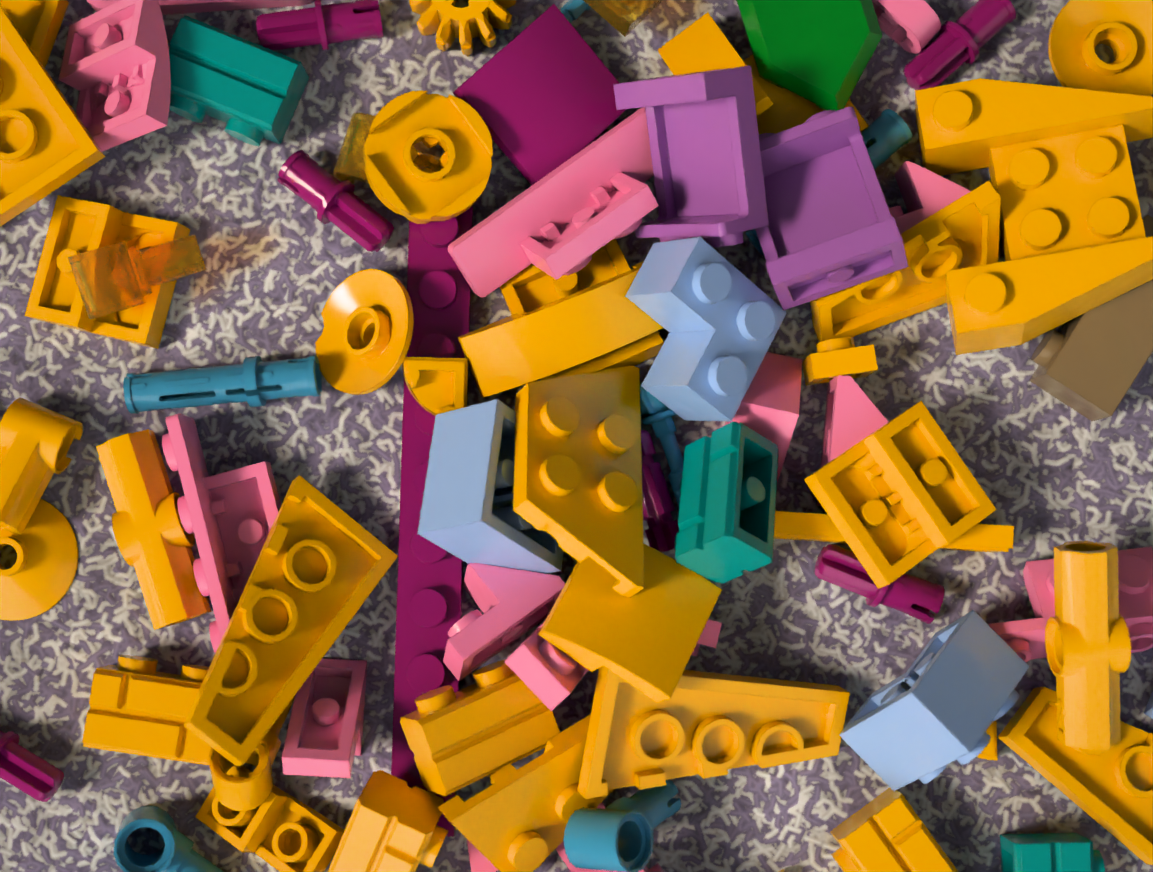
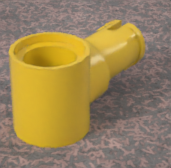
[208,696,295,811]

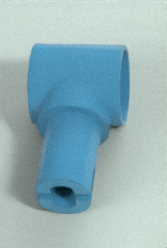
[564,780,681,872]
[114,806,224,872]

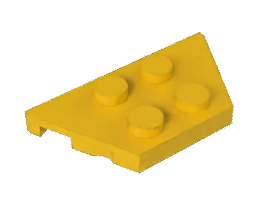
[513,365,645,597]

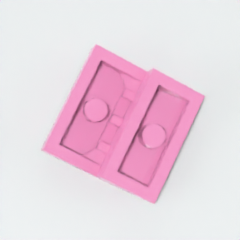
[59,0,171,152]

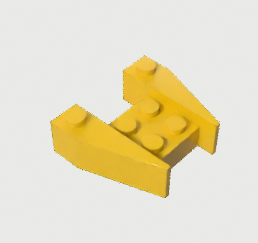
[915,78,1153,355]

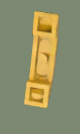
[458,261,663,398]

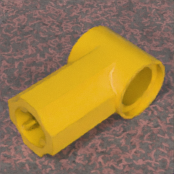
[0,397,83,534]

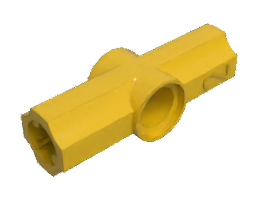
[96,429,212,630]
[1045,541,1131,751]

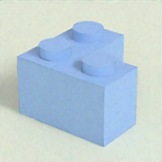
[625,237,787,421]
[418,399,563,574]
[839,610,1030,791]

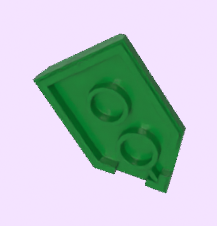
[736,0,882,111]

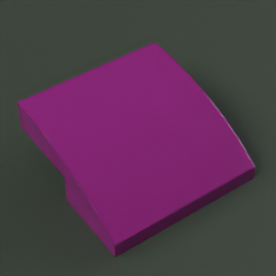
[453,4,626,185]

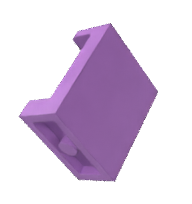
[613,65,769,248]
[756,107,909,311]

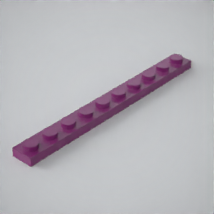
[391,204,474,837]

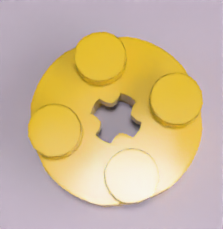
[363,91,493,224]

